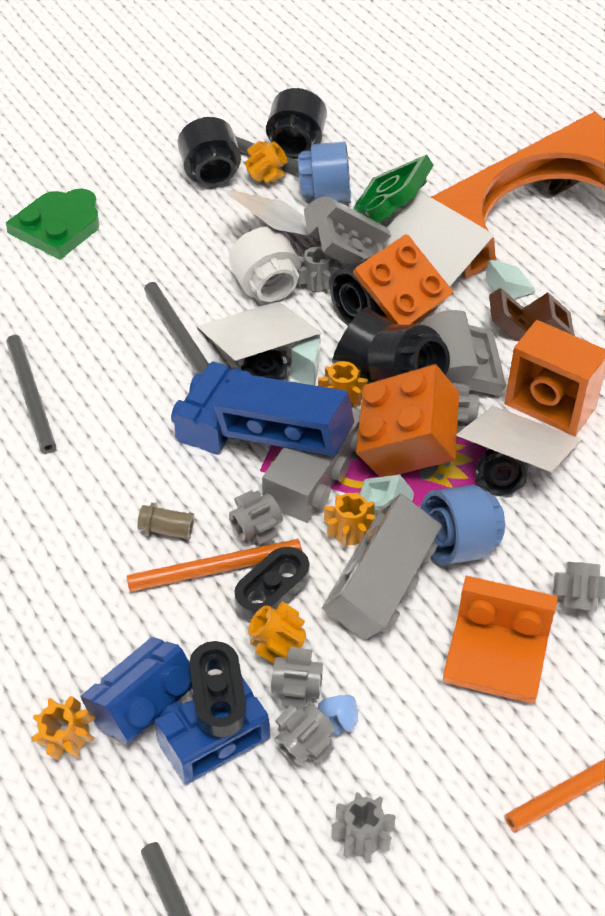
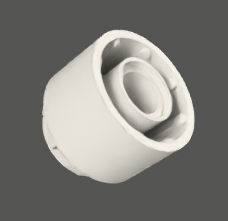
[228,226,301,302]

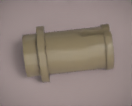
[137,502,194,540]

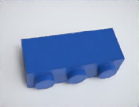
[213,373,355,456]

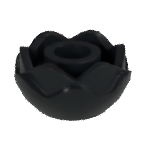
[241,350,290,381]
[475,449,529,496]

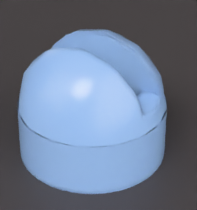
[318,695,358,735]

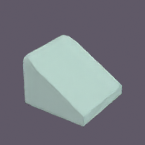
[485,260,535,299]
[291,330,321,385]
[360,474,414,516]

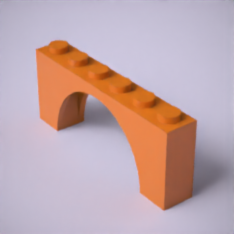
[431,111,605,279]

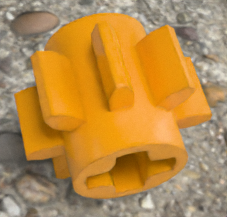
[245,140,287,183]
[318,361,368,407]
[324,492,375,546]
[248,601,306,663]
[32,696,95,760]

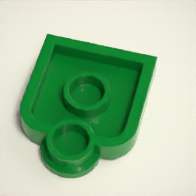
[353,154,434,223]
[5,188,100,260]

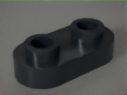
[234,547,310,620]
[189,641,246,737]

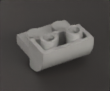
[303,196,391,265]
[419,310,506,396]

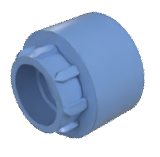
[298,141,351,202]
[421,485,506,565]

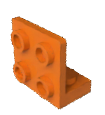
[353,234,454,325]
[443,575,558,704]

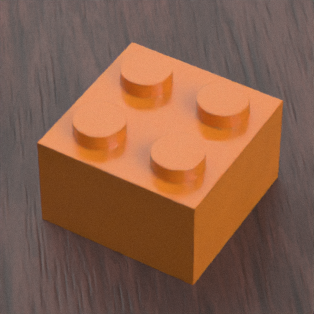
[504,320,605,437]
[356,364,459,477]

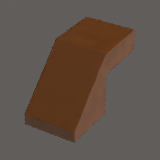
[489,287,575,341]

